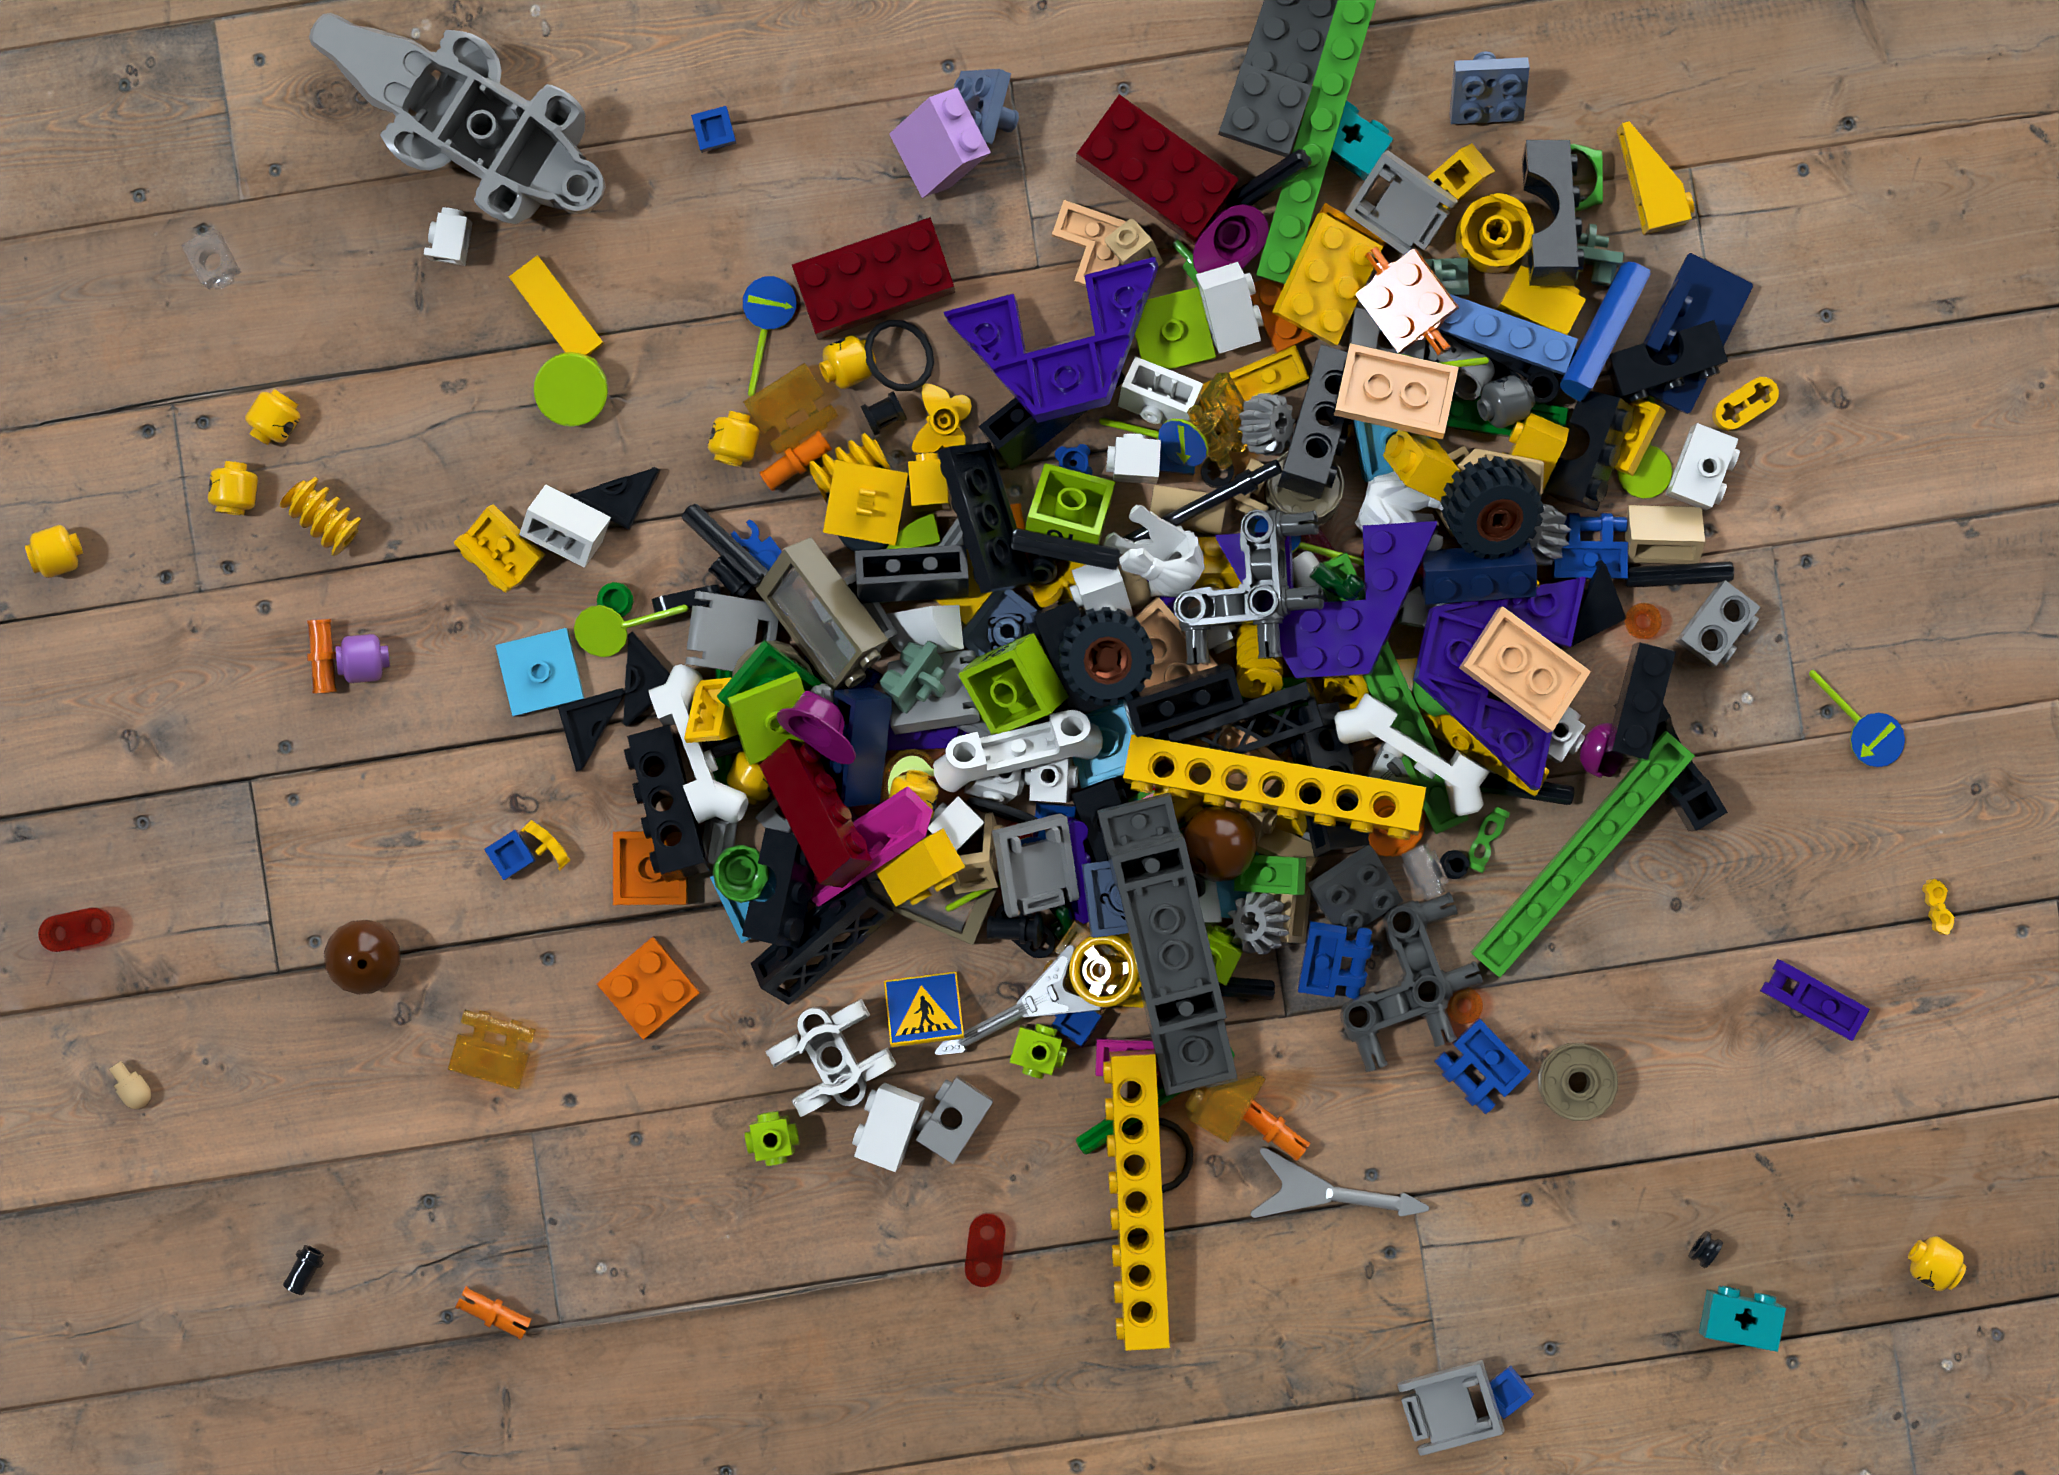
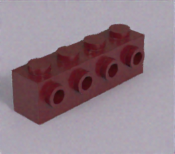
[759,739,873,888]

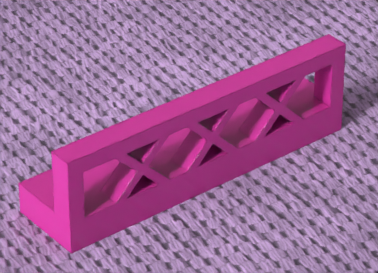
[811,786,933,907]

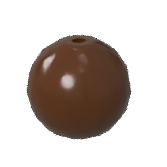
[1182,806,1257,882]
[324,920,401,995]

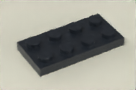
[937,442,1034,593]

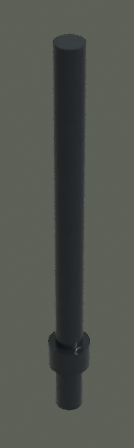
[1120,459,1282,554]

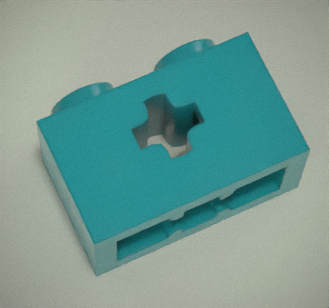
[1330,101,1393,181]
[1699,1285,1786,1352]

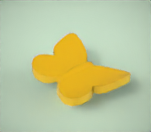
[911,383,972,454]
[1028,560,1085,607]

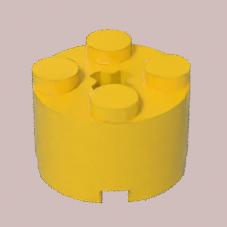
[1455,193,1534,273]

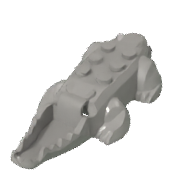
[309,13,606,224]

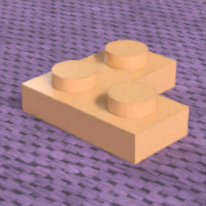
[1052,200,1127,287]

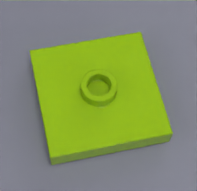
[1135,287,1216,370]
[727,672,805,765]

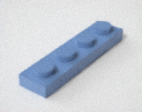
[1438,294,1578,375]

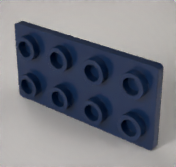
[1643,253,1753,414]

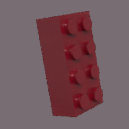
[1076,94,1239,245]
[792,217,955,340]

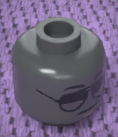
[1477,375,1535,428]

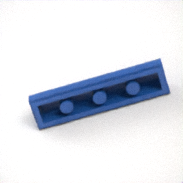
[1560,262,1651,402]

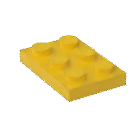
[1272,213,1383,346]

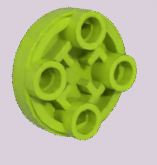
[534,352,608,427]

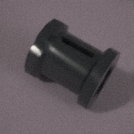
[860,391,907,436]

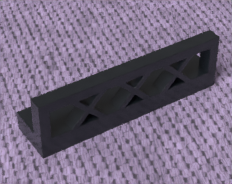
[1166,682,1325,771]
[751,877,895,1005]

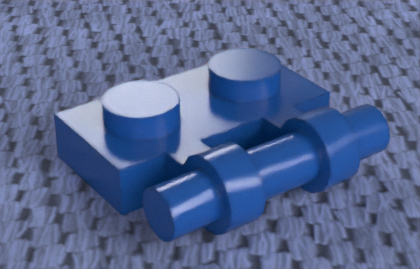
[1552,513,1628,579]
[1298,921,1373,999]
[1434,1018,1531,1114]

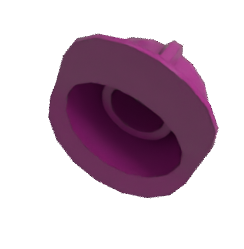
[1193,204,1269,274]
[777,691,856,764]

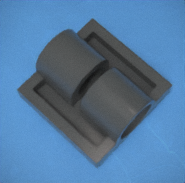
[1308,845,1403,938]

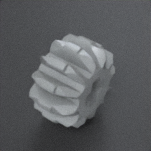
[1238,393,1296,456]
[1525,504,1571,566]
[1226,892,1290,954]

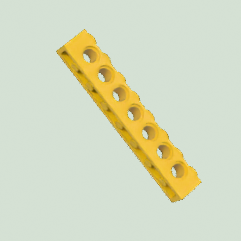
[1123,734,1426,840]
[1103,1049,1170,1351]

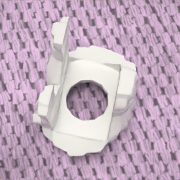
[1355,471,1447,551]
[1103,505,1205,597]

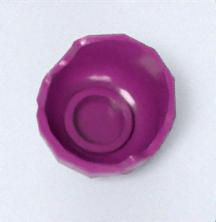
[1580,723,1624,778]

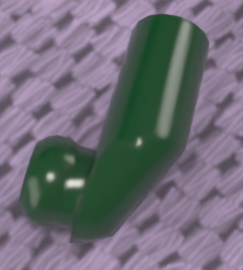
[1309,562,1364,601]
[1049,899,1076,941]

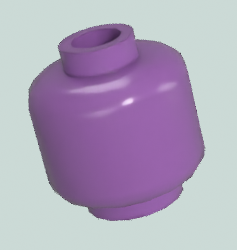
[335,634,390,683]

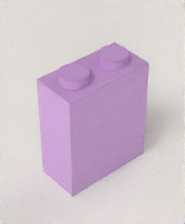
[889,88,991,198]

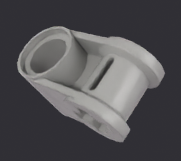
[1424,335,1495,400]

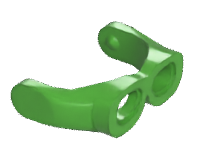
[1570,144,1603,212]
[1467,807,1510,873]

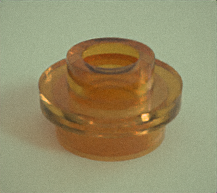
[1625,603,1662,640]
[1446,988,1483,1024]

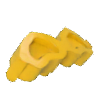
[520,820,571,872]
[1922,879,1955,935]

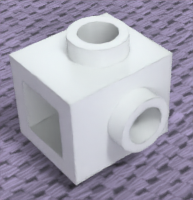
[1547,707,1586,763]
[1024,758,1078,803]
[964,769,1025,805]

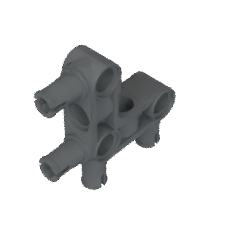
[1174,509,1324,665]
[1340,892,1483,1072]

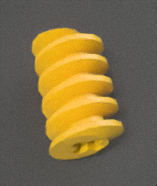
[809,433,892,504]
[279,477,362,556]
[1236,623,1283,699]

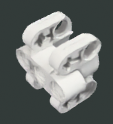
[765,999,896,1117]

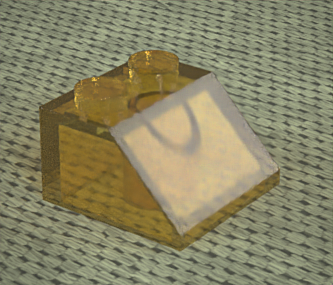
[1184,1071,1266,1143]

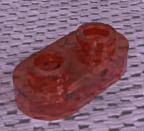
[38,907,115,952]
[965,1212,1006,1287]

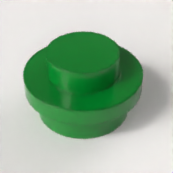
[597,582,634,618]

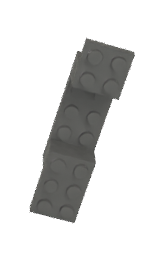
[1218,0,1338,157]
[1097,793,1238,1096]

